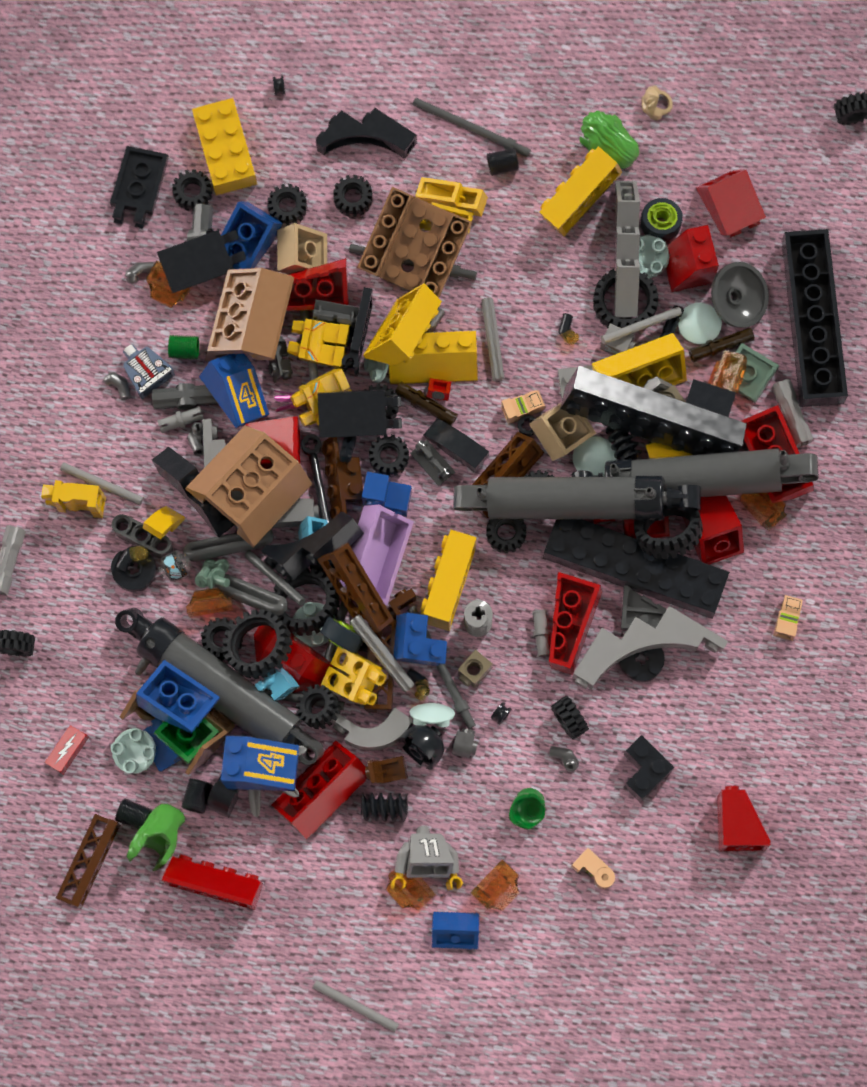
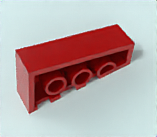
[286,258,349,311]
[549,572,602,675]

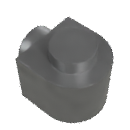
[452,728,478,758]

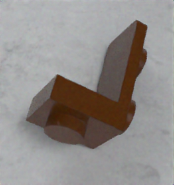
[388,588,416,620]
[365,756,408,784]

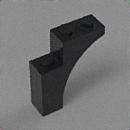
[316,107,417,159]
[152,446,235,537]
[261,511,364,580]

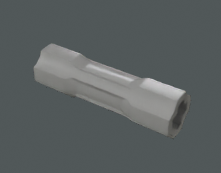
[772,379,814,448]
[0,525,26,595]

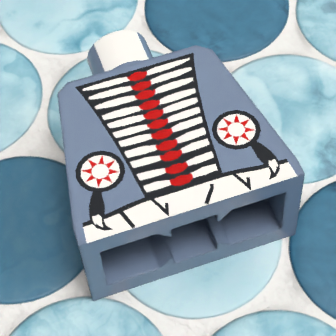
[123,344,175,400]

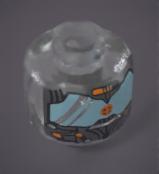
[158,550,193,583]

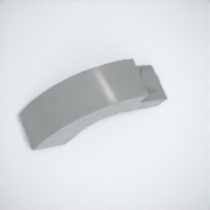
[331,707,413,751]

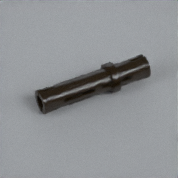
[688,327,755,363]
[394,381,458,426]

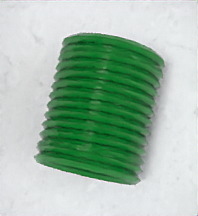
[168,335,199,360]

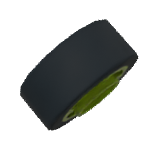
[640,198,683,242]
[320,617,364,653]

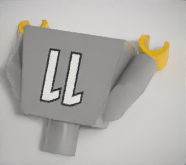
[391,826,463,891]

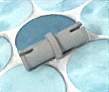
[157,406,204,433]
[532,610,551,657]

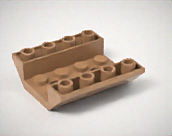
[357,187,472,298]
[205,268,294,362]
[186,426,312,548]

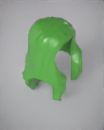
[579,111,639,169]
[127,804,185,871]

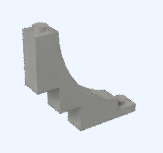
[614,181,640,319]
[202,419,319,528]
[572,606,728,689]

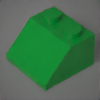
[154,718,219,764]

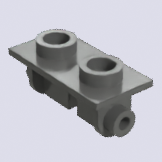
[312,300,359,328]
[268,336,293,383]
[410,440,455,486]

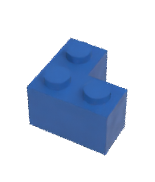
[362,472,412,516]
[393,613,447,666]

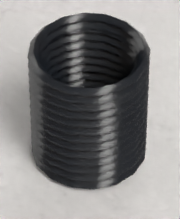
[487,148,519,176]
[181,778,213,814]
[115,798,152,830]

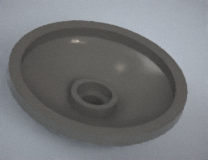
[711,262,769,328]

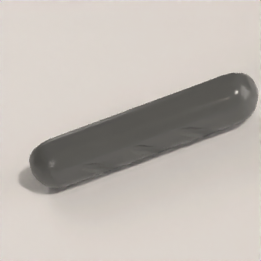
[183,530,274,562]
[213,574,288,616]

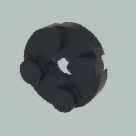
[111,546,157,592]
[619,648,665,682]

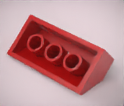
[741,405,814,503]
[271,740,367,839]
[162,854,263,910]

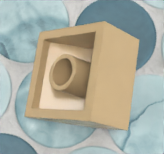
[277,223,327,274]
[529,402,596,461]

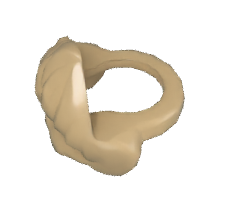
[641,85,673,120]

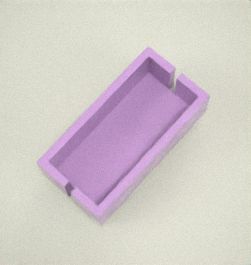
[340,505,414,606]

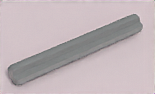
[481,297,504,381]
[350,615,414,692]

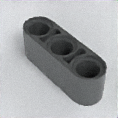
[112,514,173,558]

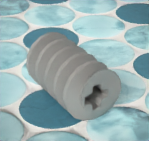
[464,600,493,637]

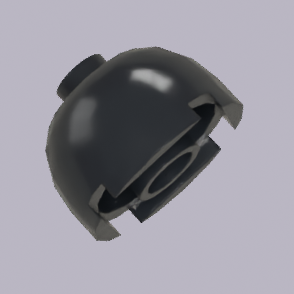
[399,725,444,770]

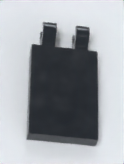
[110,146,169,229]
[157,230,247,294]
[342,287,373,377]
[317,390,402,438]

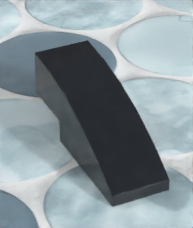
[423,418,489,473]

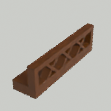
[472,432,544,518]
[317,543,394,633]
[364,620,396,713]
[56,814,121,909]

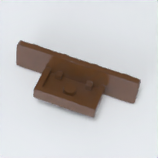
[322,437,363,519]

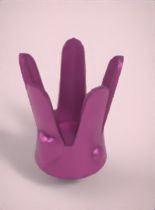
[274,390,301,412]

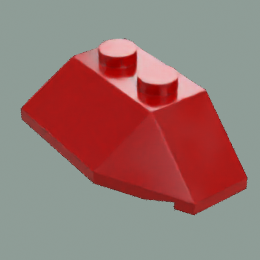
[254,625,339,693]

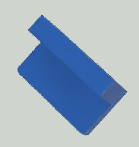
[144,718,182,772]
[432,912,479,949]

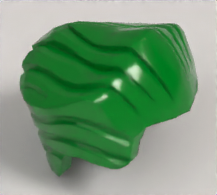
[509,788,545,829]

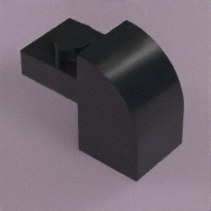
[207,775,240,818]

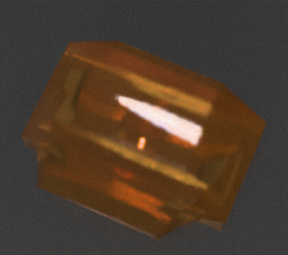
[146,260,192,308]
[708,350,747,393]
[739,493,787,531]
[186,587,234,617]
[470,859,520,911]
[386,869,436,910]

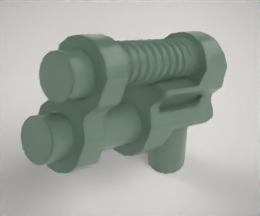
[195,559,230,589]

